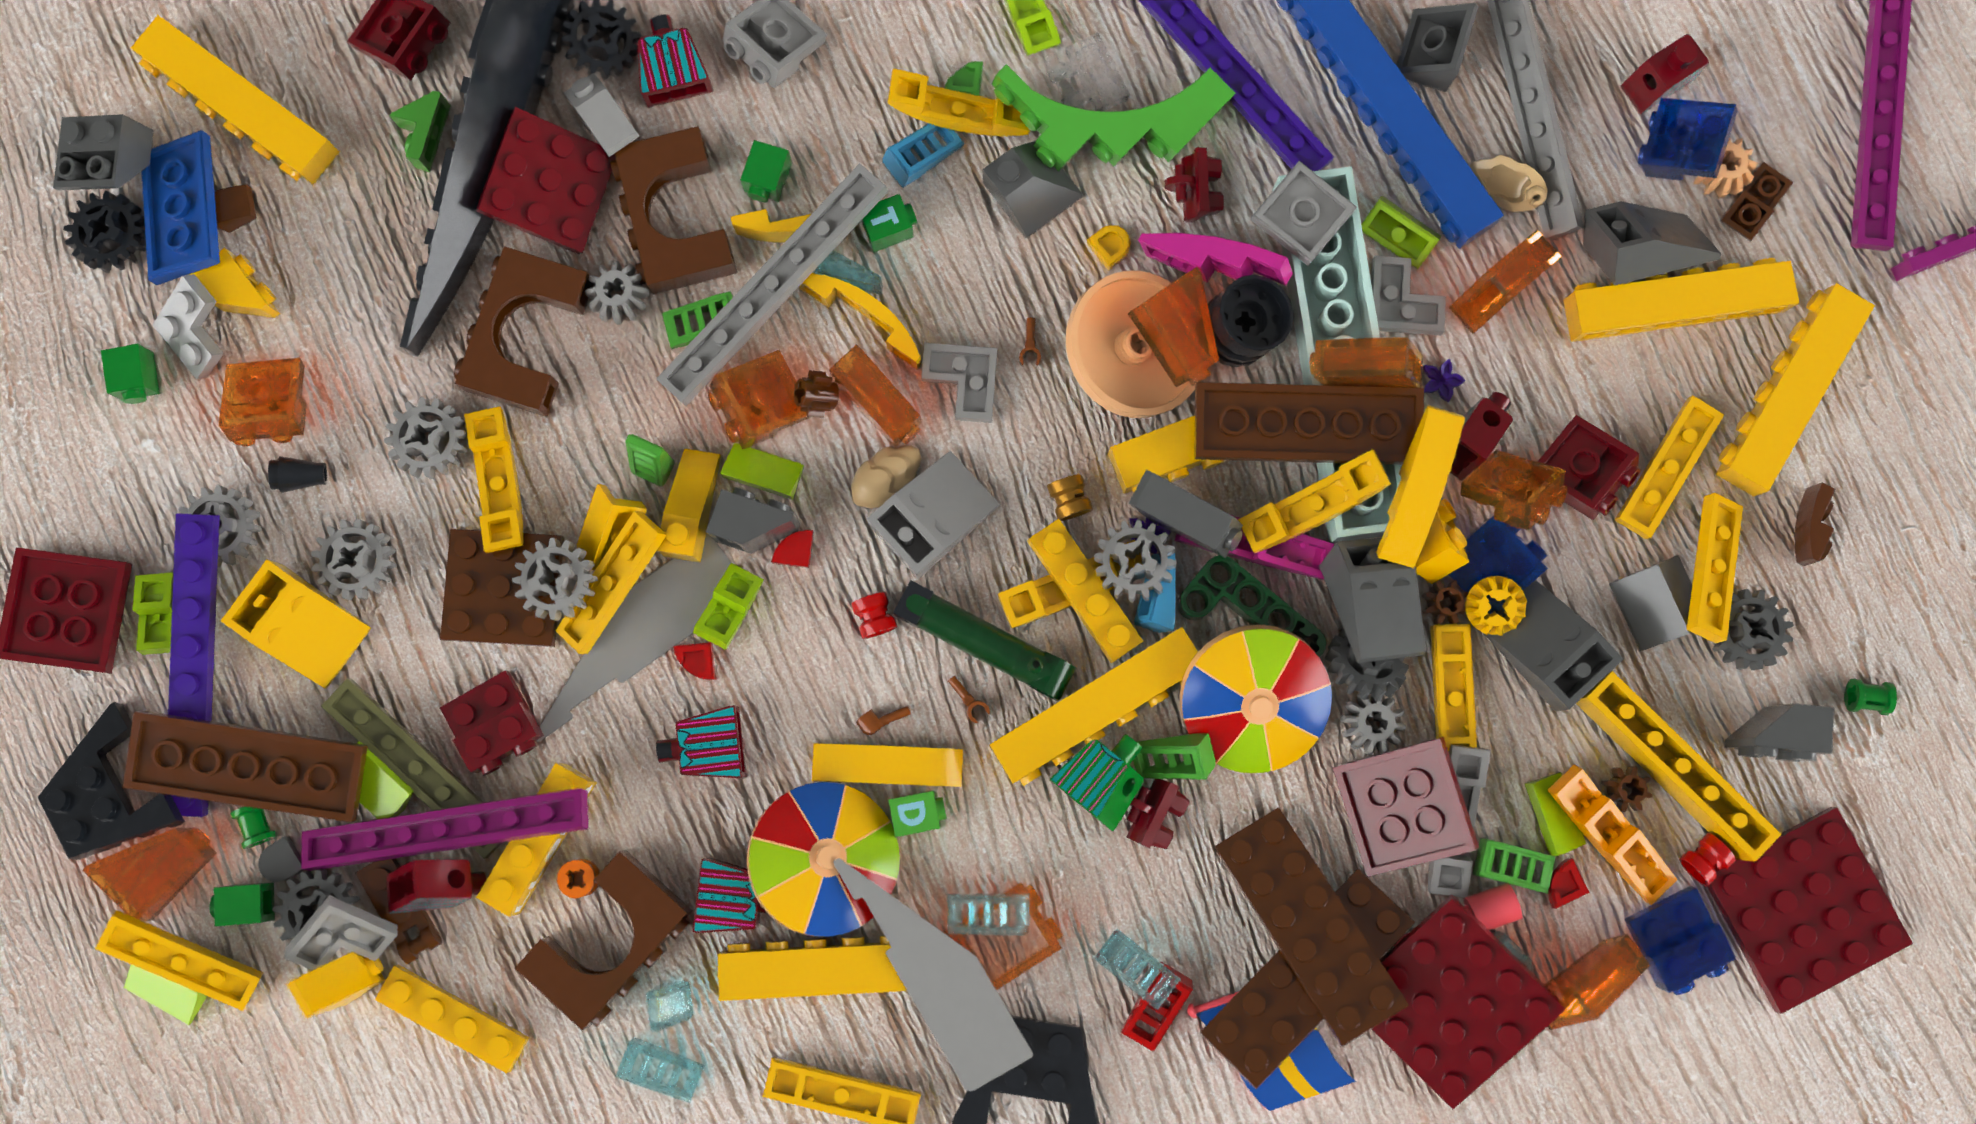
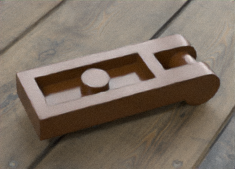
[355,858,442,964]

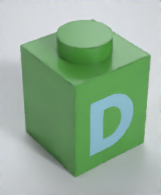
[888,791,947,837]

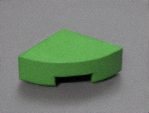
[944,61,983,96]

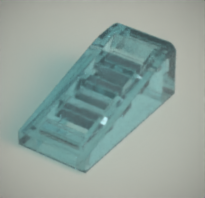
[812,250,883,294]
[948,894,1030,936]
[1095,929,1181,1010]
[646,980,693,1032]
[616,1037,705,1103]

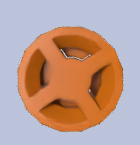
[557,859,600,898]

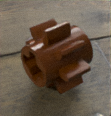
[794,370,839,418]
[1422,580,1469,625]
[1601,766,1653,812]

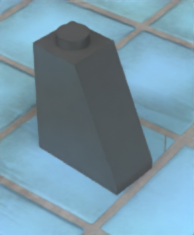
[1129,469,1243,558]

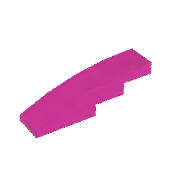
[1138,233,1293,286]
[1175,515,1334,580]

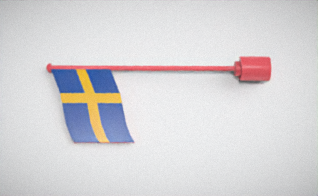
[1187,883,1523,1111]

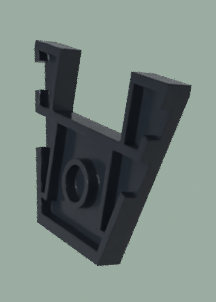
[38,702,185,860]
[952,1015,1097,1124]

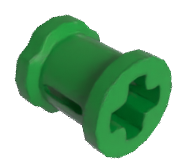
[1844,678,1897,716]
[230,806,277,849]

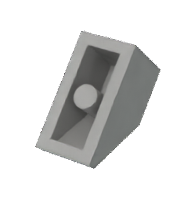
[564,73,640,157]

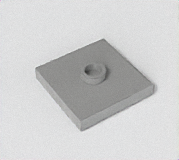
[1250,161,1357,266]

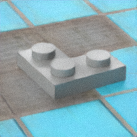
[1371,256,1446,336]
[153,274,224,380]
[921,343,997,423]
[284,895,398,970]

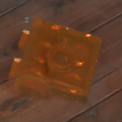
[708,350,810,450]
[219,357,307,446]
[1460,450,1567,530]

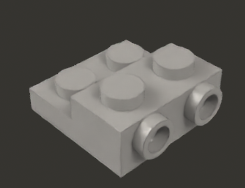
[722,0,827,88]

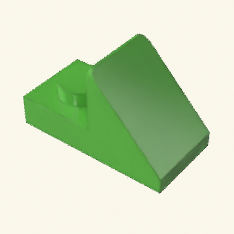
[389,91,451,172]

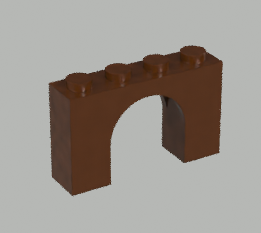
[611,126,737,295]
[454,246,594,417]
[515,850,693,1031]

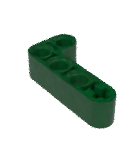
[1177,555,1326,657]

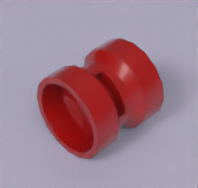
[851,592,898,639]
[1679,833,1736,887]

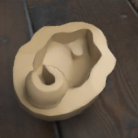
[1469,155,1548,212]
[852,445,922,508]

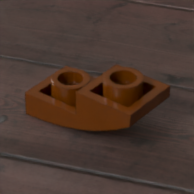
[1720,162,1794,241]
[214,184,257,233]
[1794,482,1836,566]

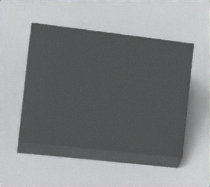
[1396,3,1479,92]
[1609,555,1692,651]

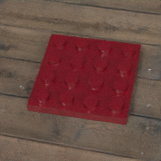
[1707,807,1913,1014]
[1372,894,1566,1109]

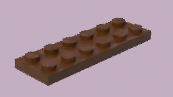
[1194,382,1424,465]
[123,710,368,822]
[1215,807,1409,1047]
[1200,869,1415,1090]

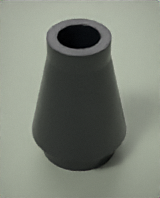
[268,456,327,493]

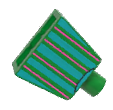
[1050,734,1144,832]

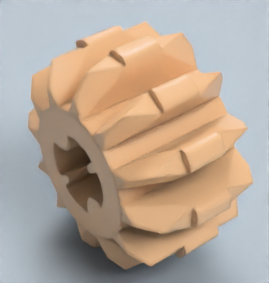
[1689,134,1758,199]

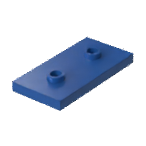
[141,130,220,285]

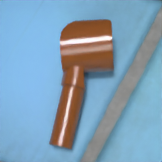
[1019,317,1041,367]
[948,676,990,723]
[856,706,911,735]

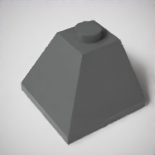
[983,140,1083,239]

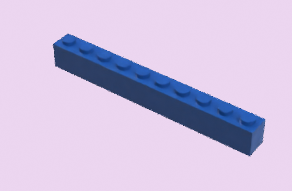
[1277,0,1504,249]

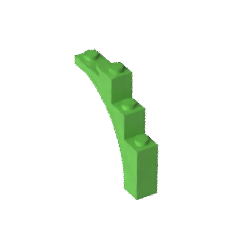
[991,64,1236,171]

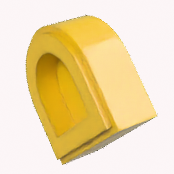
[1086,225,1131,270]

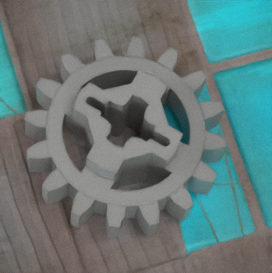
[384,397,467,479]
[174,485,262,567]
[311,519,397,600]
[1094,519,1176,603]
[512,538,598,621]

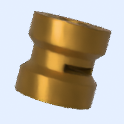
[1047,474,1093,521]

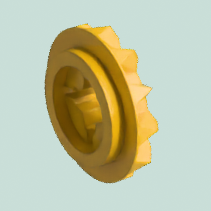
[1465,576,1528,636]

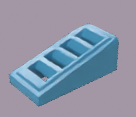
[882,124,964,188]
[1134,553,1176,633]

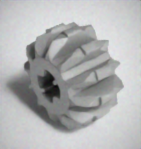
[585,260,649,325]
[1340,694,1406,755]

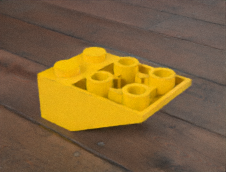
[220,559,372,689]

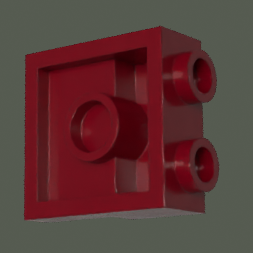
[347,0,451,81]
[1531,415,1641,520]
[440,670,544,776]

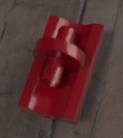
[1165,147,1224,222]
[1126,779,1190,849]

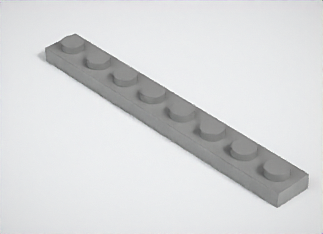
[1487,0,1584,240]
[656,163,888,406]

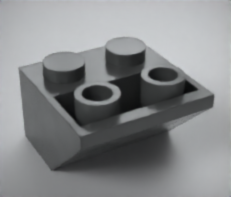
[53,114,154,190]
[706,487,800,554]
[1725,703,1834,762]

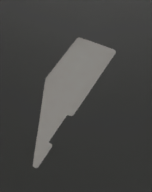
[536,534,731,742]
[833,858,1033,1091]

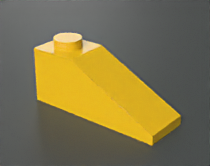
[657,448,721,563]
[286,952,385,1018]

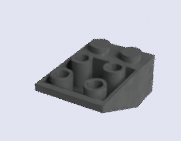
[1583,201,1721,286]
[1319,538,1426,663]
[1482,579,1624,712]

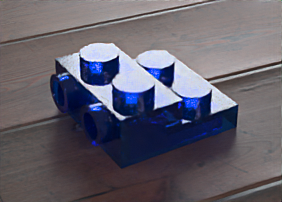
[1638,98,1738,181]
[1448,511,1548,615]
[1624,886,1736,995]

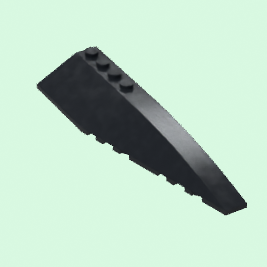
[400,0,575,357]

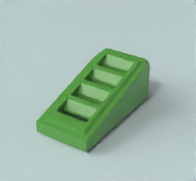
[662,291,734,349]
[626,434,675,487]
[1133,734,1216,779]
[1472,838,1556,894]

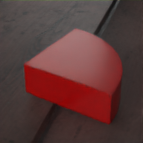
[771,530,814,568]
[673,642,716,680]
[1548,858,1590,909]

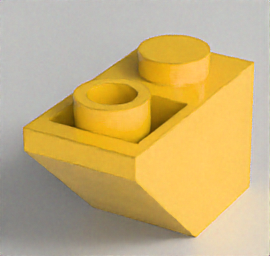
[189,248,280,318]
[1415,498,1469,584]

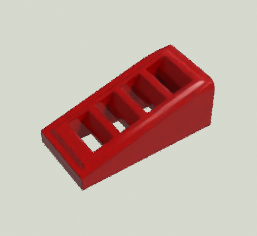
[1121,962,1193,1052]

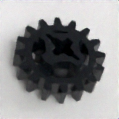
[560,0,641,80]
[63,191,146,273]

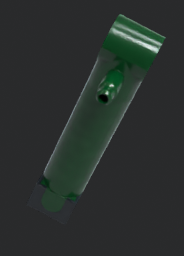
[893,580,1076,701]

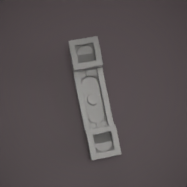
[1428,745,1491,898]

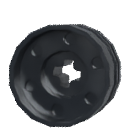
[1198,275,1294,367]

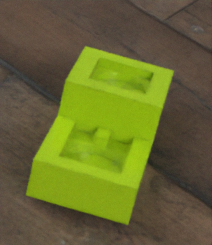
[1004,0,1061,56]
[693,563,764,650]
[132,572,173,655]

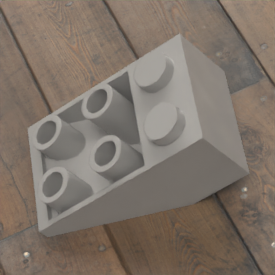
[866,451,1000,579]

